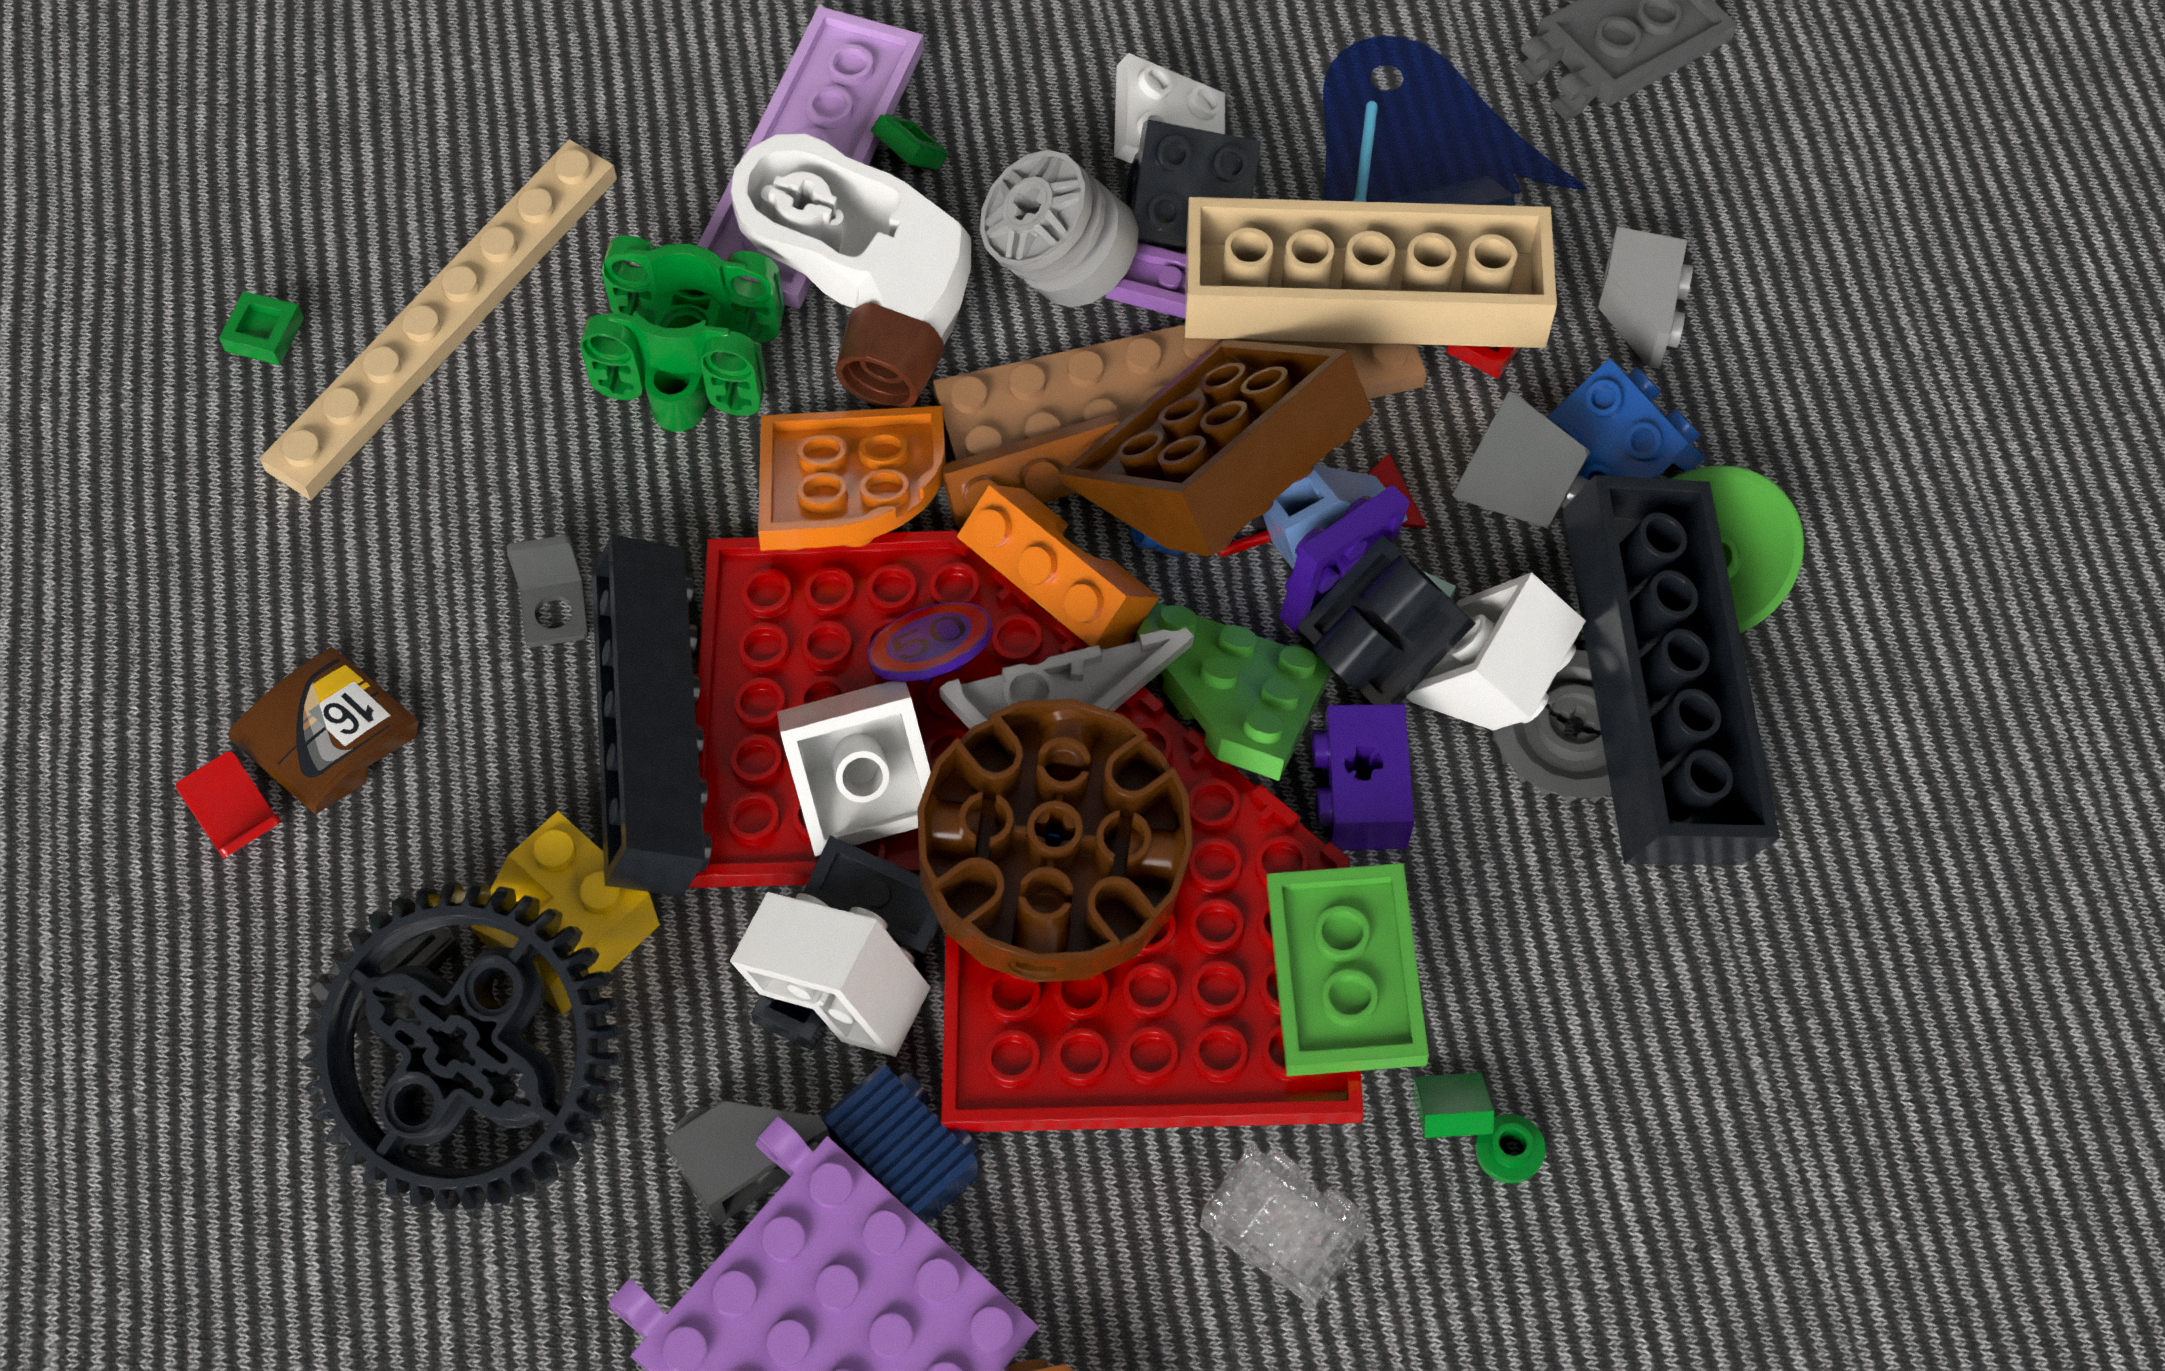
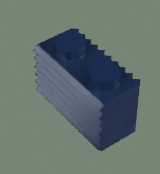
[821,1063,978,1225]

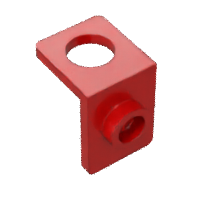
[176,751,282,858]

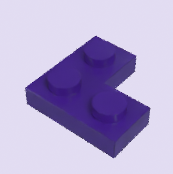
[1279,484,1410,634]

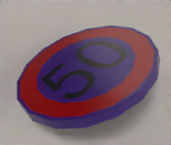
[867,602,994,684]

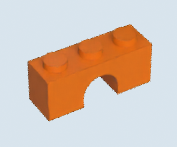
[956,485,1160,648]

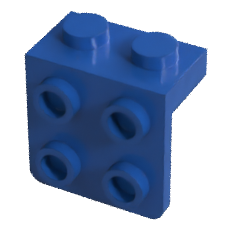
[1546,358,1706,480]

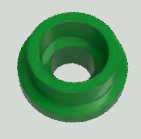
[1475,1114,1546,1184]

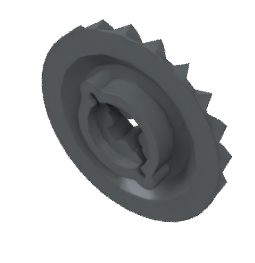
[1493,650,1612,803]

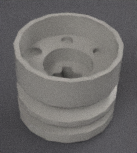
[980,150,1139,308]

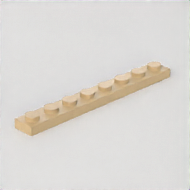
[259,139,617,500]

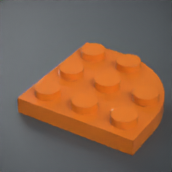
[758,406,946,551]

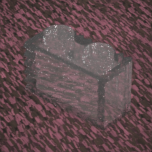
[1200,1145,1367,1308]

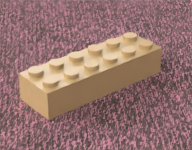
[1185,197,1557,348]

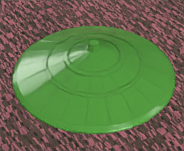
[1671,465,1804,633]

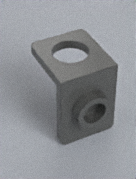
[507,535,589,647]

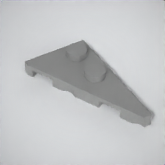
[940,627,1194,729]

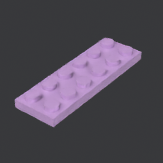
[697,6,924,309]

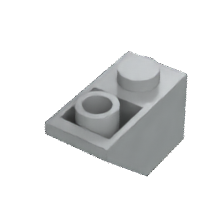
[1598,226,1693,369]

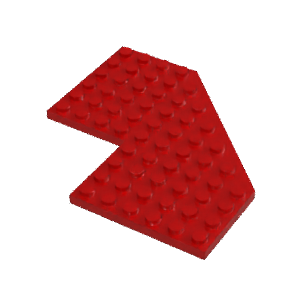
[688,530,1363,1132]

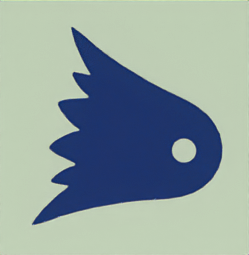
[1323,36,1586,202]

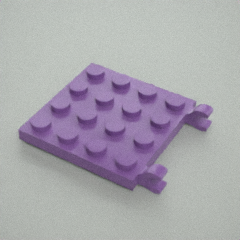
[608,1116,1039,1371]

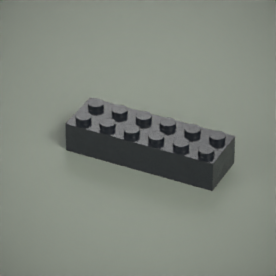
[1563,475,1780,865]

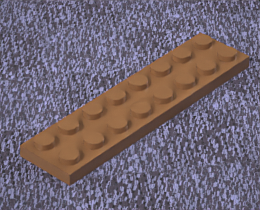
[933,325,1427,461]

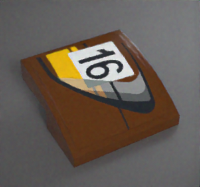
[228,647,419,815]

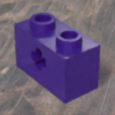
[1312,704,1414,850]

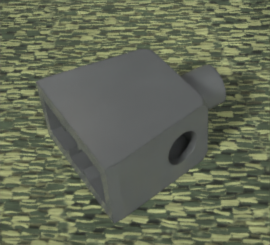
[1452,391,1591,529]

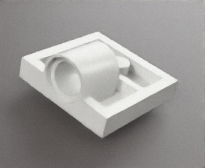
[1114,53,1225,163]

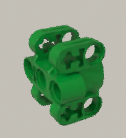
[580,235,785,432]

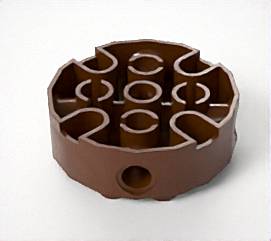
[917,698,1193,983]

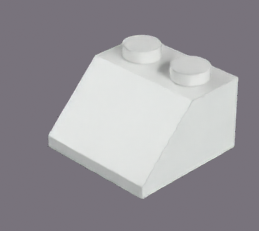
[1406,572,1586,730]
[777,680,931,856]

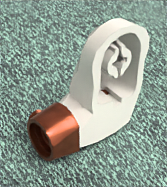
[730,134,971,409]

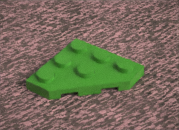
[1135,602,1332,781]

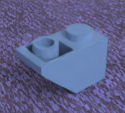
[1263,465,1407,569]

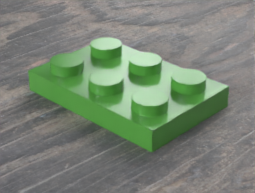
[1267,863,1429,1077]

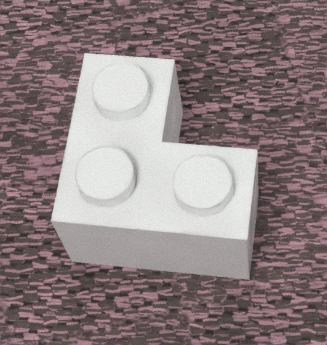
[730,892,931,1057]

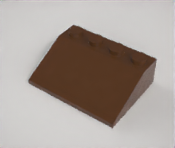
[1059,339,1373,556]

